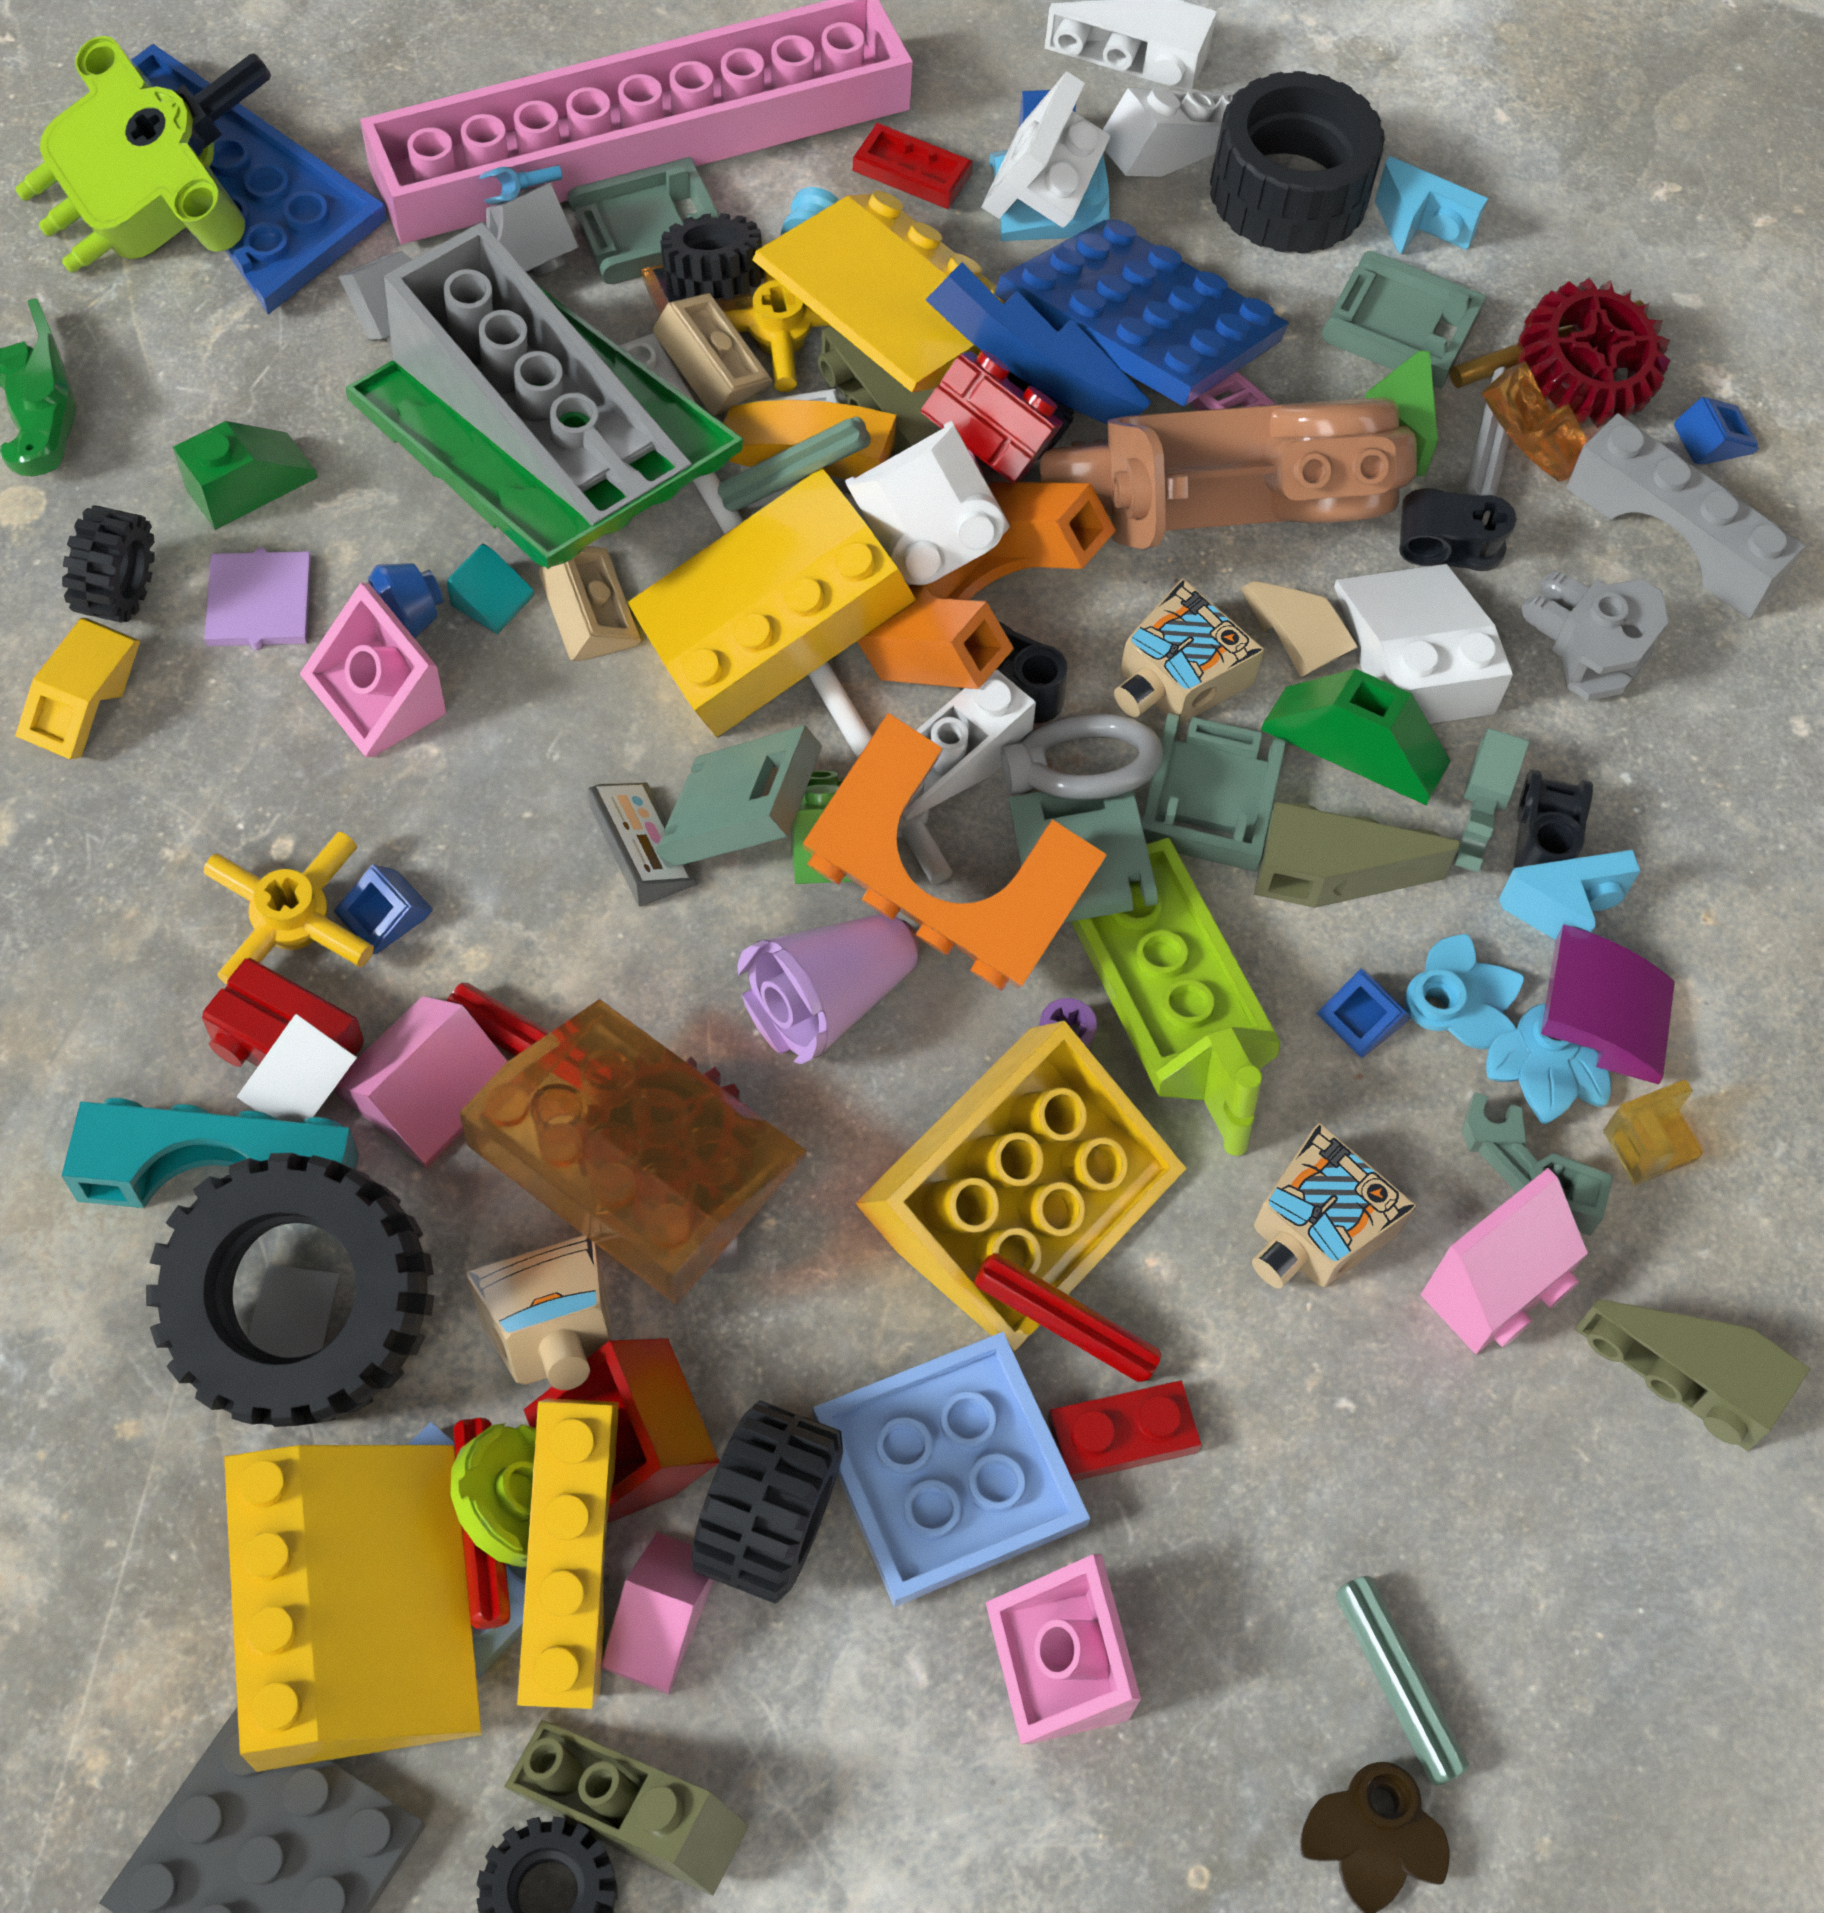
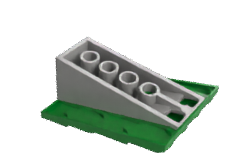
[345,222,743,569]

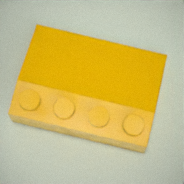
[752,191,1005,392]
[627,468,916,738]
[855,1021,1187,1352]
[224,1445,482,1772]

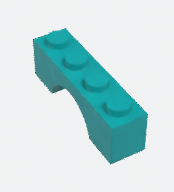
[61,1098,359,1225]

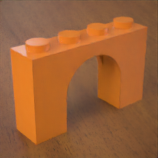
[857,482,1116,689]
[802,713,1107,991]

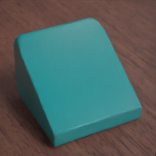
[447,543,535,635]

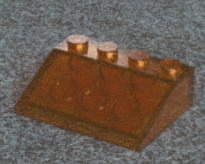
[459,999,806,1305]

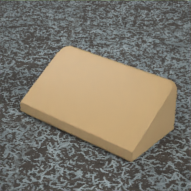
[653,293,772,416]
[539,546,641,661]

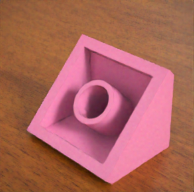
[300,582,446,757]
[333,996,518,1168]
[986,1554,1141,1744]

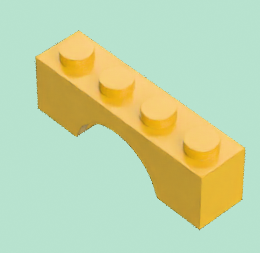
[517,1398,619,1709]

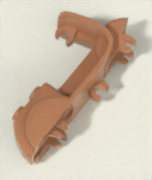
[1040,397,1417,549]

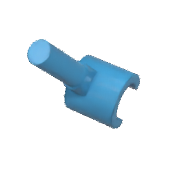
[479,165,562,205]

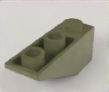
[818,326,941,459]
[1254,801,1460,908]
[1575,1299,1810,1452]
[504,1719,749,1896]

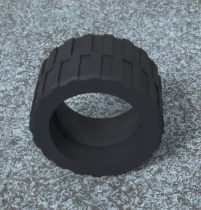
[1210,71,1385,253]

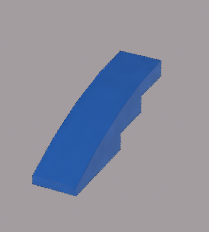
[925,262,1152,425]

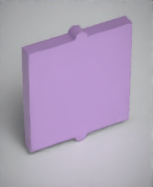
[204,548,311,650]

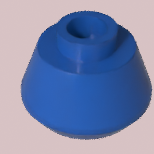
[368,563,444,639]

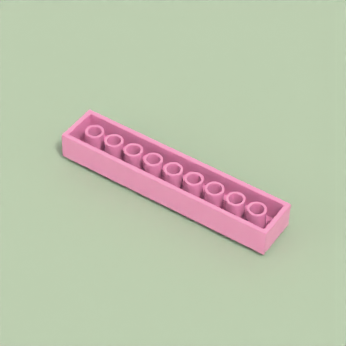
[360,0,913,245]

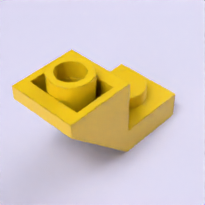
[15,618,140,760]

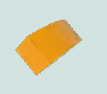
[723,400,897,482]

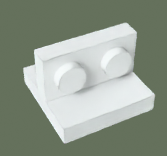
[981,71,1111,228]

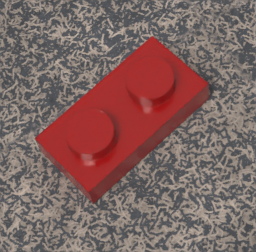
[1047,1380,1201,1482]

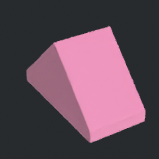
[602,1532,715,1695]

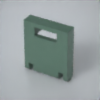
[568,157,719,284]
[1322,251,1486,389]
[1141,713,1286,872]
[656,725,822,866]
[1008,790,1158,923]

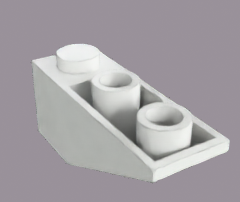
[1044,0,1217,91]
[1103,87,1235,177]
[902,669,1036,821]

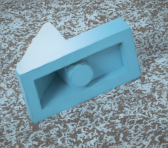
[1375,156,1488,254]
[1499,850,1640,940]

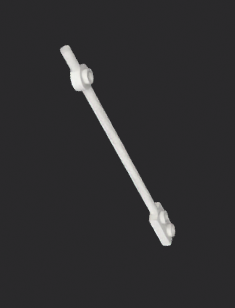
[620,333,953,885]

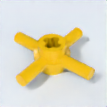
[723,271,831,392]
[204,832,374,985]

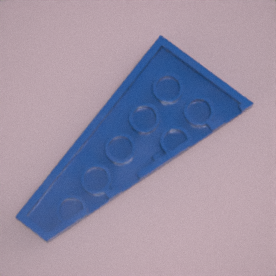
[132,44,387,314]

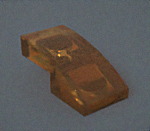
[1481,362,1588,482]

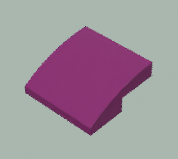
[1541,924,1675,1085]

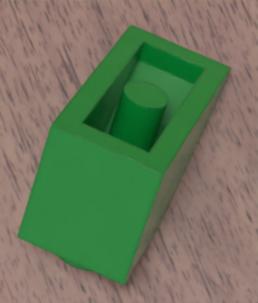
[173,421,318,530]

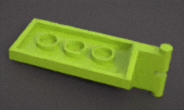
[1071,837,1281,1156]

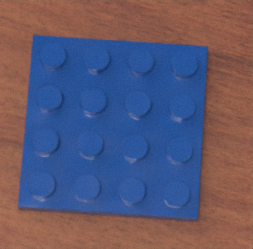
[994,219,1289,407]

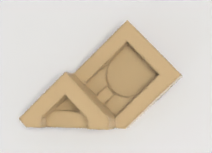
[1241,581,1357,678]

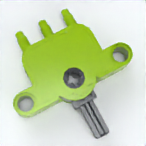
[15,35,271,273]

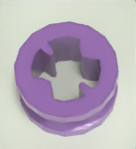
[1039,998,1097,1051]

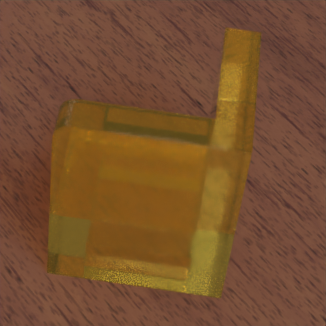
[1603,1079,1703,1186]

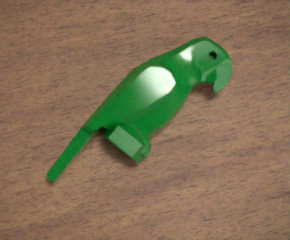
[0,298,76,477]

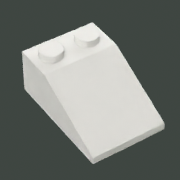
[1334,564,1513,724]

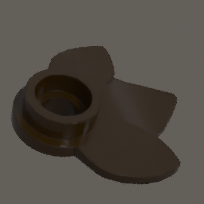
[1300,1762,1450,1913]

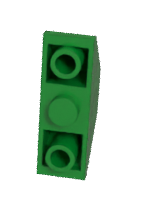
[1261,668,1451,806]

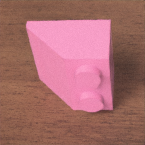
[1420,1168,1588,1355]

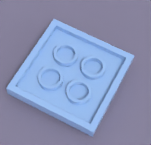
[812,1332,1090,1607]

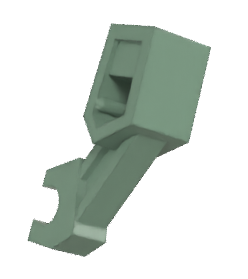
[1453,728,1529,872]
[1461,1093,1613,1236]

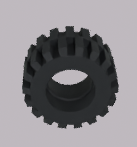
[692,1400,843,1604]

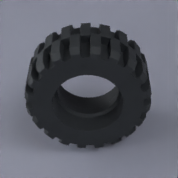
[146,1152,435,1427]

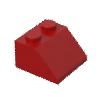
[523,1338,720,1524]

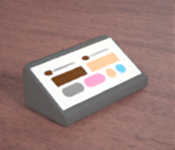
[588,782,697,907]

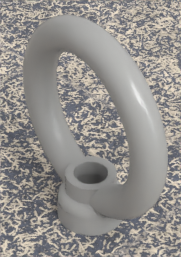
[1001,713,1164,800]

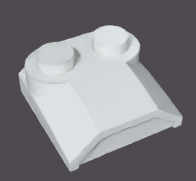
[845,421,1010,585]

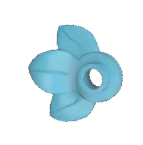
[1404,934,1524,1049]
[1486,1003,1611,1125]

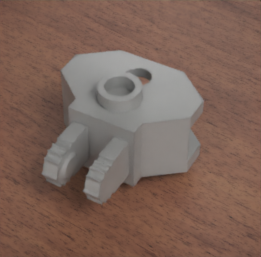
[1521,570,1669,701]

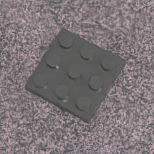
[99,1707,426,1913]

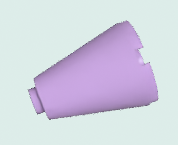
[737,914,920,1064]

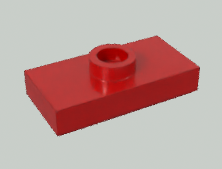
[852,123,973,210]

